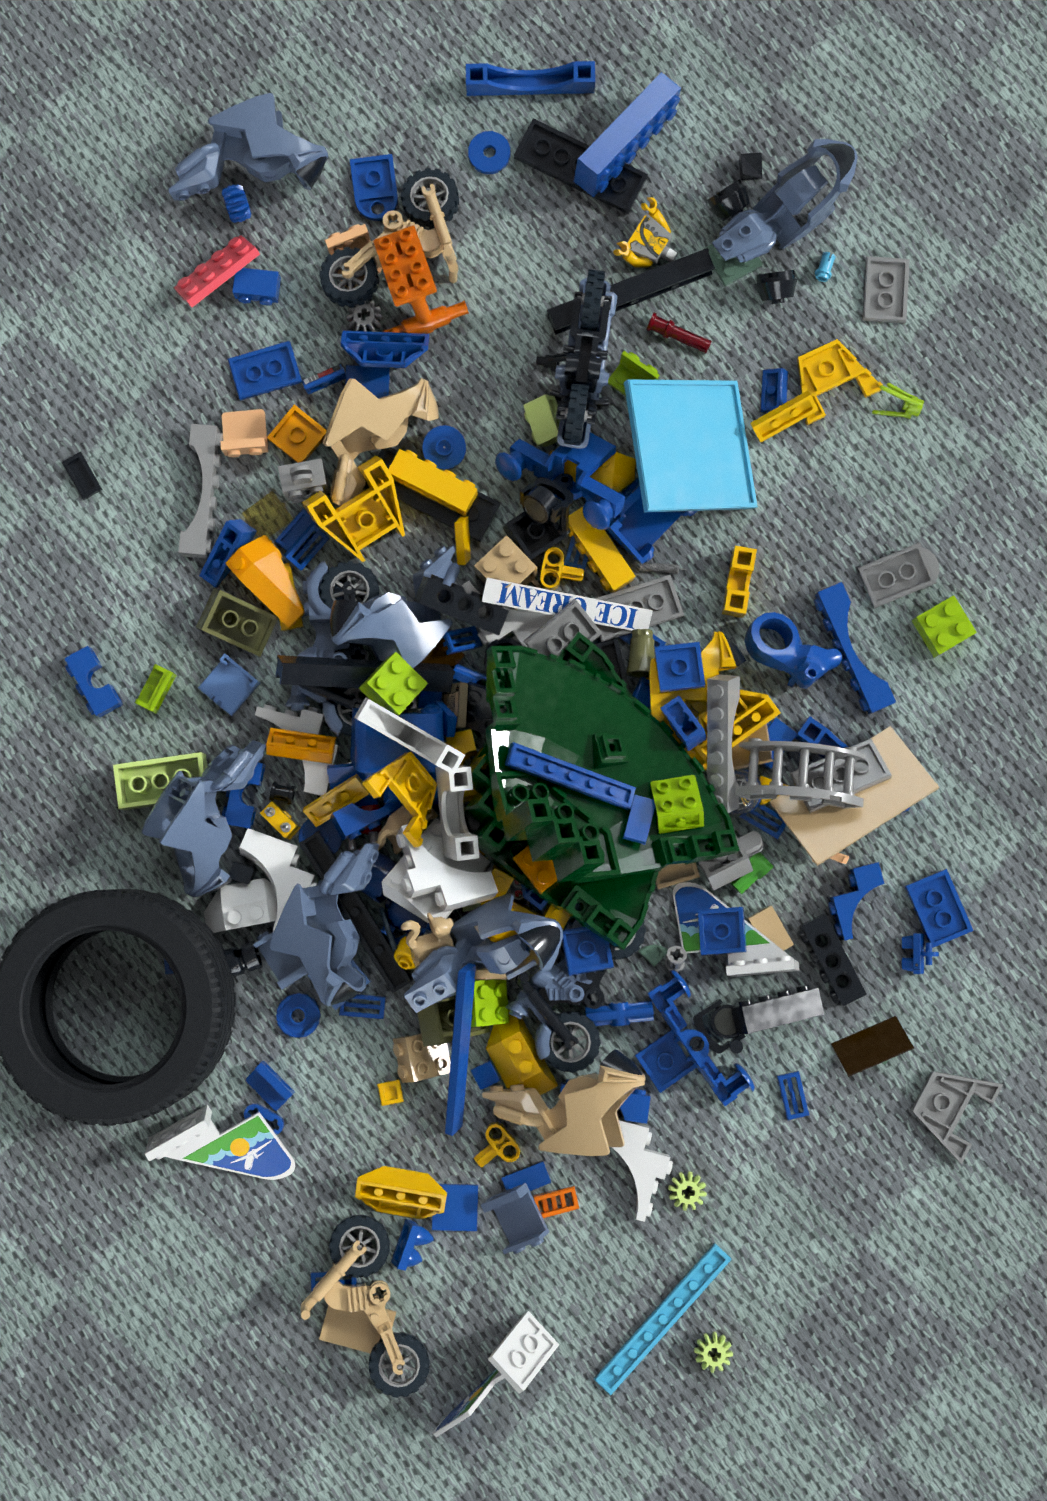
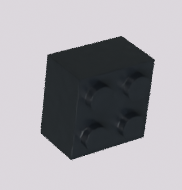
[503,512,566,561]

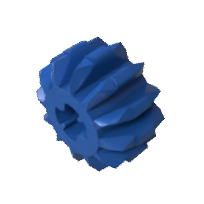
[222,184,251,223]

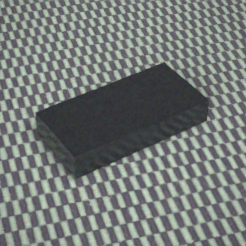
[62,452,103,500]

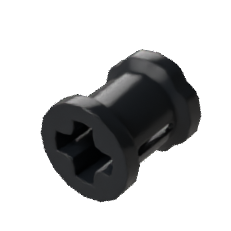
[269,781,296,805]

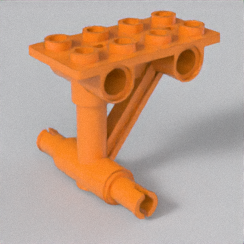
[373,225,469,334]

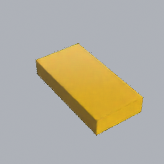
[454,517,471,565]

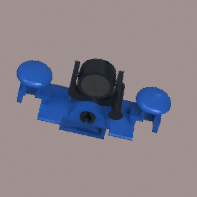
[635,970,755,1106]

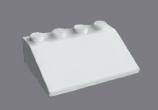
[382,818,490,923]

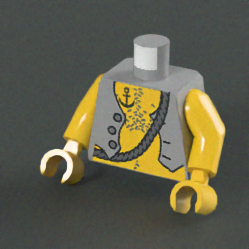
[613,197,678,268]

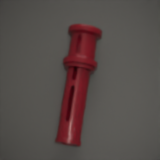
[646,312,712,354]

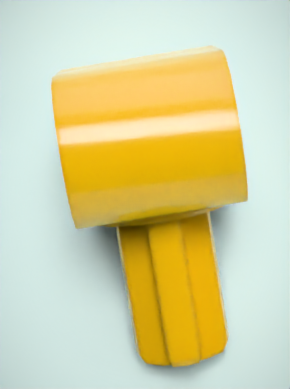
[540,547,584,591]
[474,1122,520,1167]

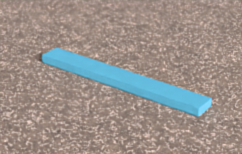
[594,1243,732,1395]

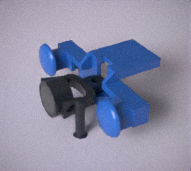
[495,432,625,535]

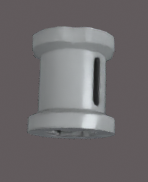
[665,946,687,972]

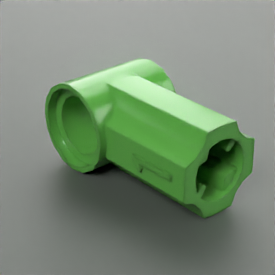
[730,852,773,894]

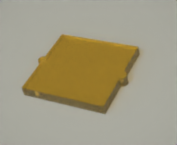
[242,491,293,538]

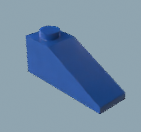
[199,519,257,588]

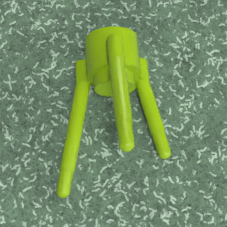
[872,383,924,419]

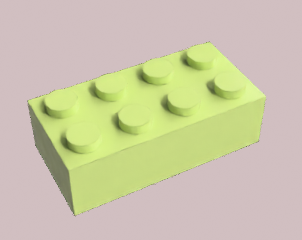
[113,752,208,810]

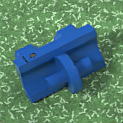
[902,933,939,974]

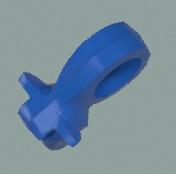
[744,612,842,689]

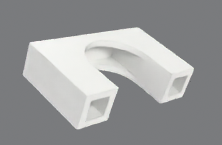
[435,765,480,861]

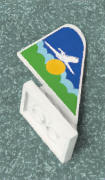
[673,882,799,977]
[145,1105,295,1180]
[433,1311,559,1437]

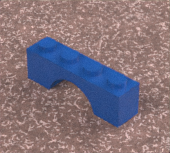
[330,803,403,841]
[559,1079,651,1124]

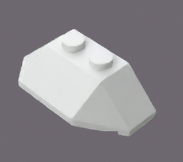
[204,878,278,933]

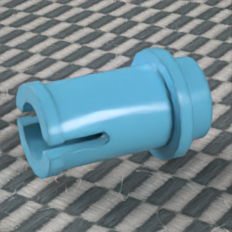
[815,252,836,282]

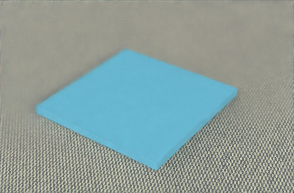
[624,379,758,512]

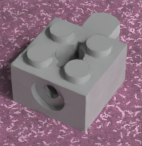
[278,458,330,503]
[698,831,764,891]

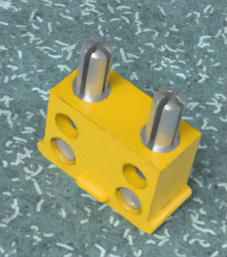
[260,801,300,840]

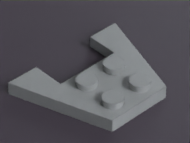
[911,1071,1003,1164]

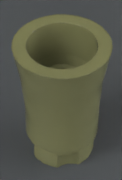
[626,629,655,678]

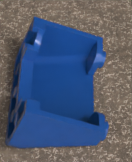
[605,477,697,564]
[350,705,444,773]

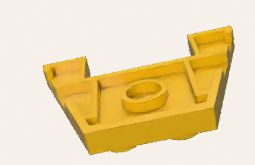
[797,339,883,425]
[362,751,437,848]

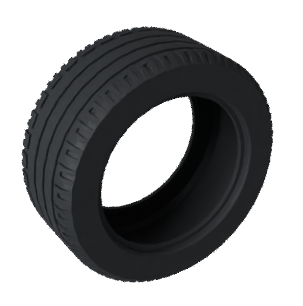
[0,889,236,1126]

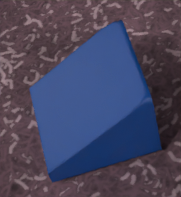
[471,1060,500,1090]

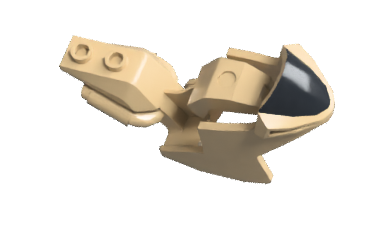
[482,1049,646,1156]

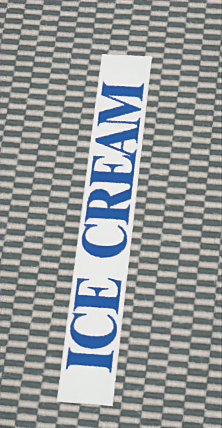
[482,578,653,631]

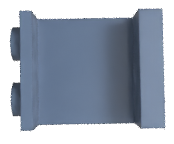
[253,931,308,990]
[481,1182,549,1254]

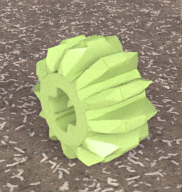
[668,1171,707,1211]
[694,1332,733,1373]

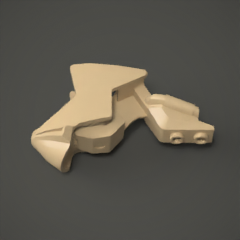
[322,378,439,506]

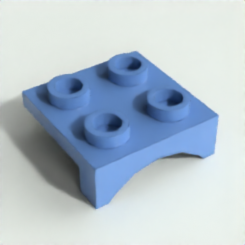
[198,653,260,716]

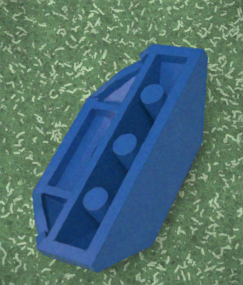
[341,331,430,368]

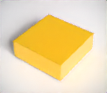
[377,1079,404,1106]

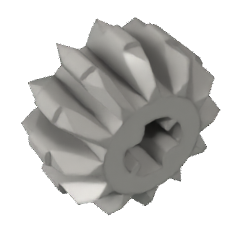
[346,301,383,332]

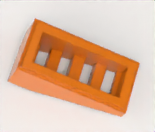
[532,1186,579,1218]

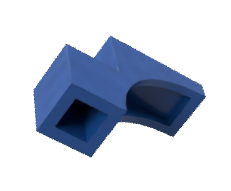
[828,862,885,941]

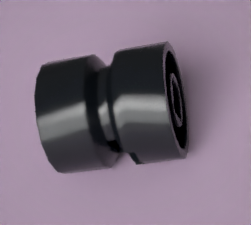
[223,941,263,977]

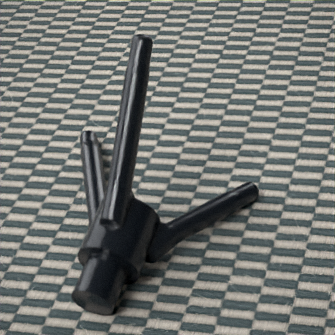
[536,353,567,373]

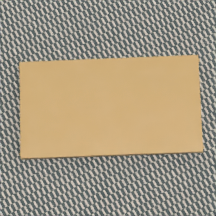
[770,726,939,866]

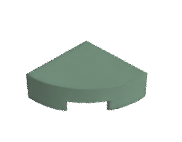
[638,945,668,967]

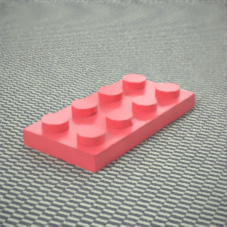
[174,235,260,307]

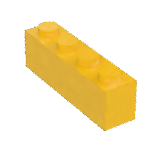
[388,449,478,517]
[567,507,636,593]

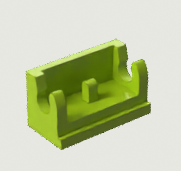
[134,664,177,714]

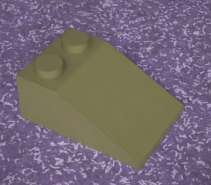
[195,588,278,657]
[417,995,490,1047]

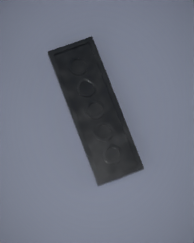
[514,118,648,215]
[365,447,501,543]

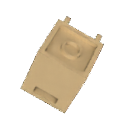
[474,535,541,610]

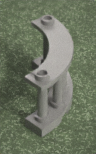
[735,738,866,809]

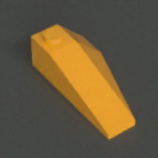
[225,535,305,628]

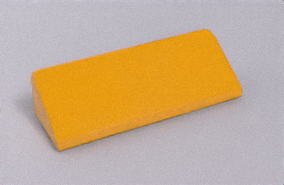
[266,728,336,764]

